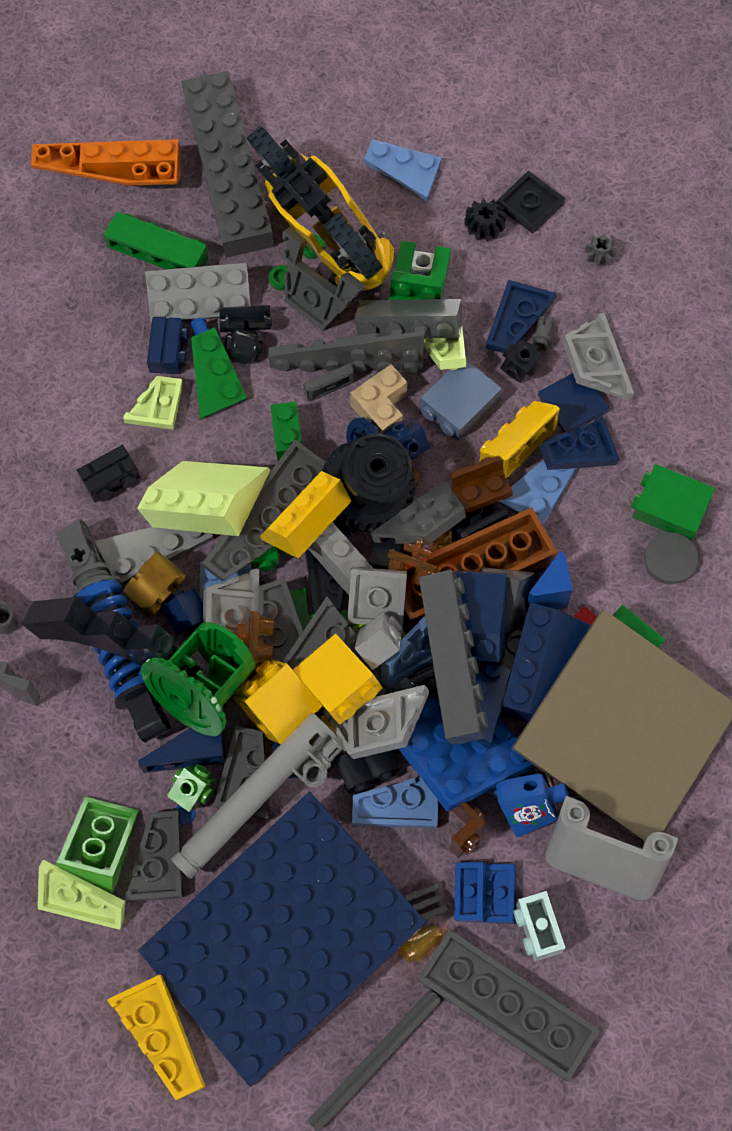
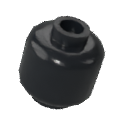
[224,329,263,364]

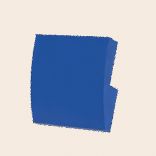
[454,862,517,924]

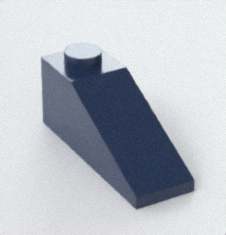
[138,728,227,773]

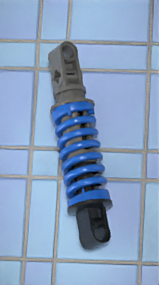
[56,519,171,743]

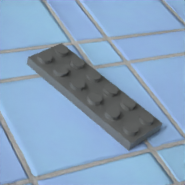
[417,929,600,1082]

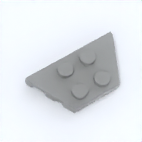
[562,313,634,400]
[203,569,259,673]
[324,685,429,759]

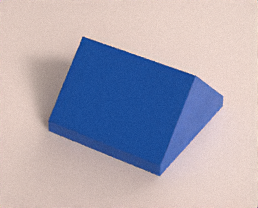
[526,551,572,612]

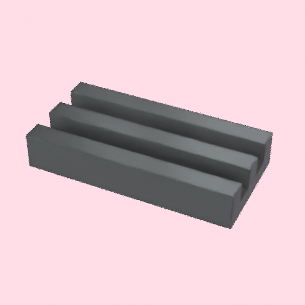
[303,363,354,402]
[404,883,448,921]

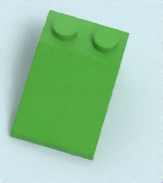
[56,796,139,895]

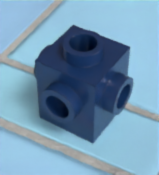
[384,418,430,460]

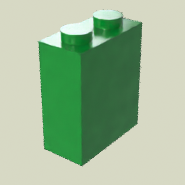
[631,464,715,542]

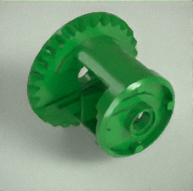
[141,622,255,736]

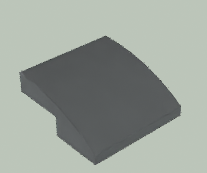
[0,661,40,706]

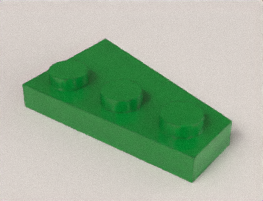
[191,327,247,419]

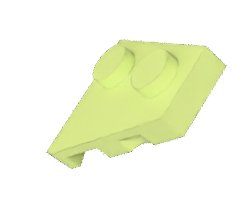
[123,376,183,430]

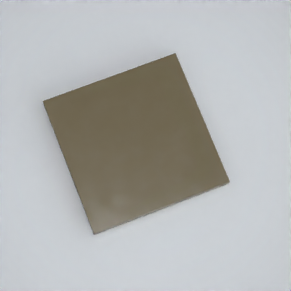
[511,609,732,843]

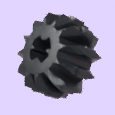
[464,197,507,242]

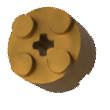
[123,552,187,617]

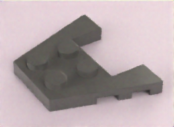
[282,227,365,331]

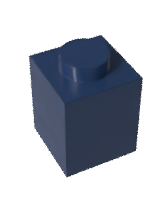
[161,588,203,635]

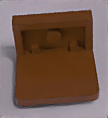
[451,802,485,858]

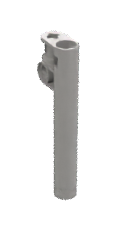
[171,712,346,879]

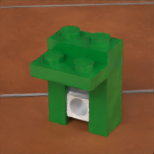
[389,240,451,300]

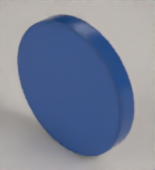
[174,805,195,825]

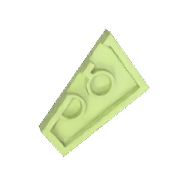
[424,328,466,370]

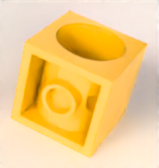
[232,660,322,744]

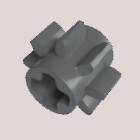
[585,234,617,267]

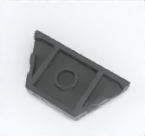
[371,481,466,545]

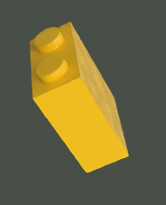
[293,634,383,725]

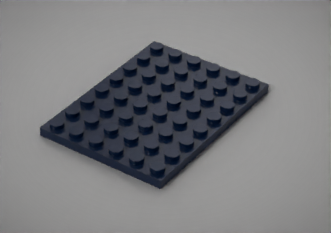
[137,791,427,1087]

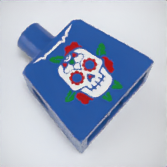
[496,774,569,838]

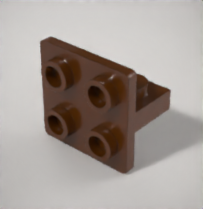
[450,456,513,514]

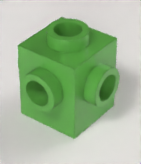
[167,764,216,812]

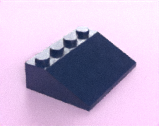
[500,603,591,722]

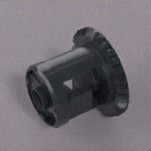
[322,434,416,532]

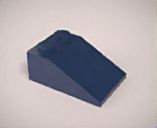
[453,571,507,662]

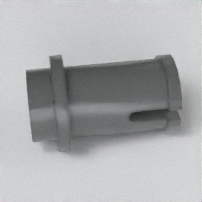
[532,316,554,351]

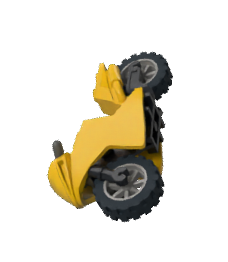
[246,125,394,291]

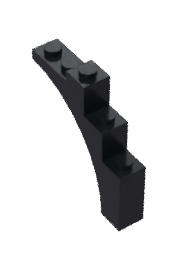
[22,597,203,680]

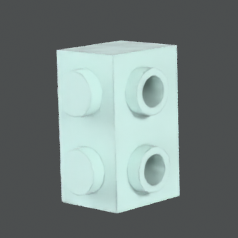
[513,891,565,962]

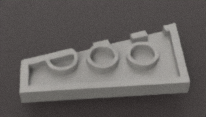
[94,527,214,586]

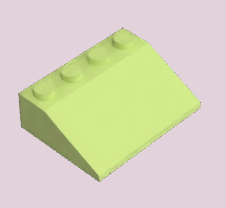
[137,461,270,536]

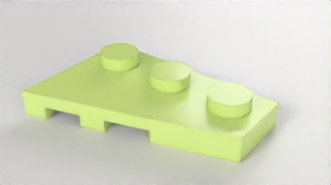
[38,860,125,930]

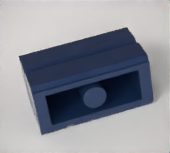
[147,317,189,374]

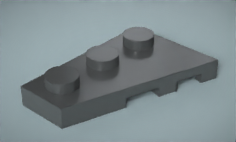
[213,725,269,821]

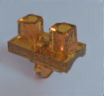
[387,538,439,585]
[234,611,274,666]

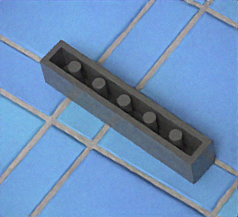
[419,570,488,745]

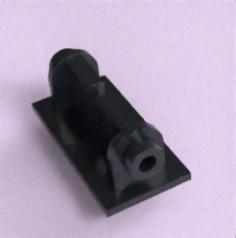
[219,305,272,332]

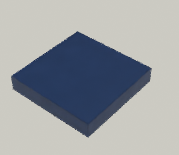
[538,373,610,433]

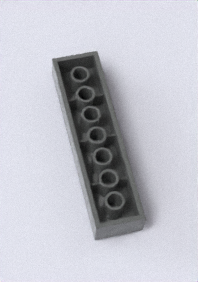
[181,71,274,258]

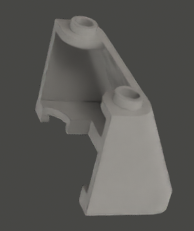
[545,796,678,901]

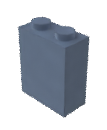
[421,360,502,440]

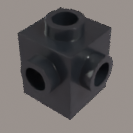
[500,339,542,383]

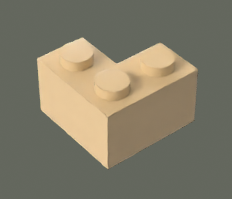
[350,364,407,435]

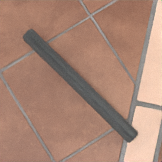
[308,990,440,1131]

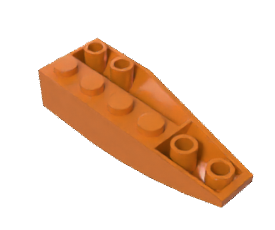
[31,139,182,186]

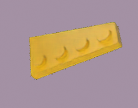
[107,975,206,1100]

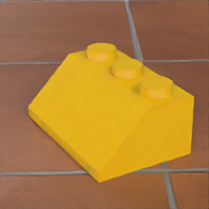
[479,401,560,478]
[260,471,351,559]

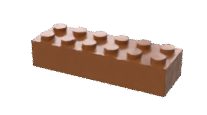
[394,507,557,630]

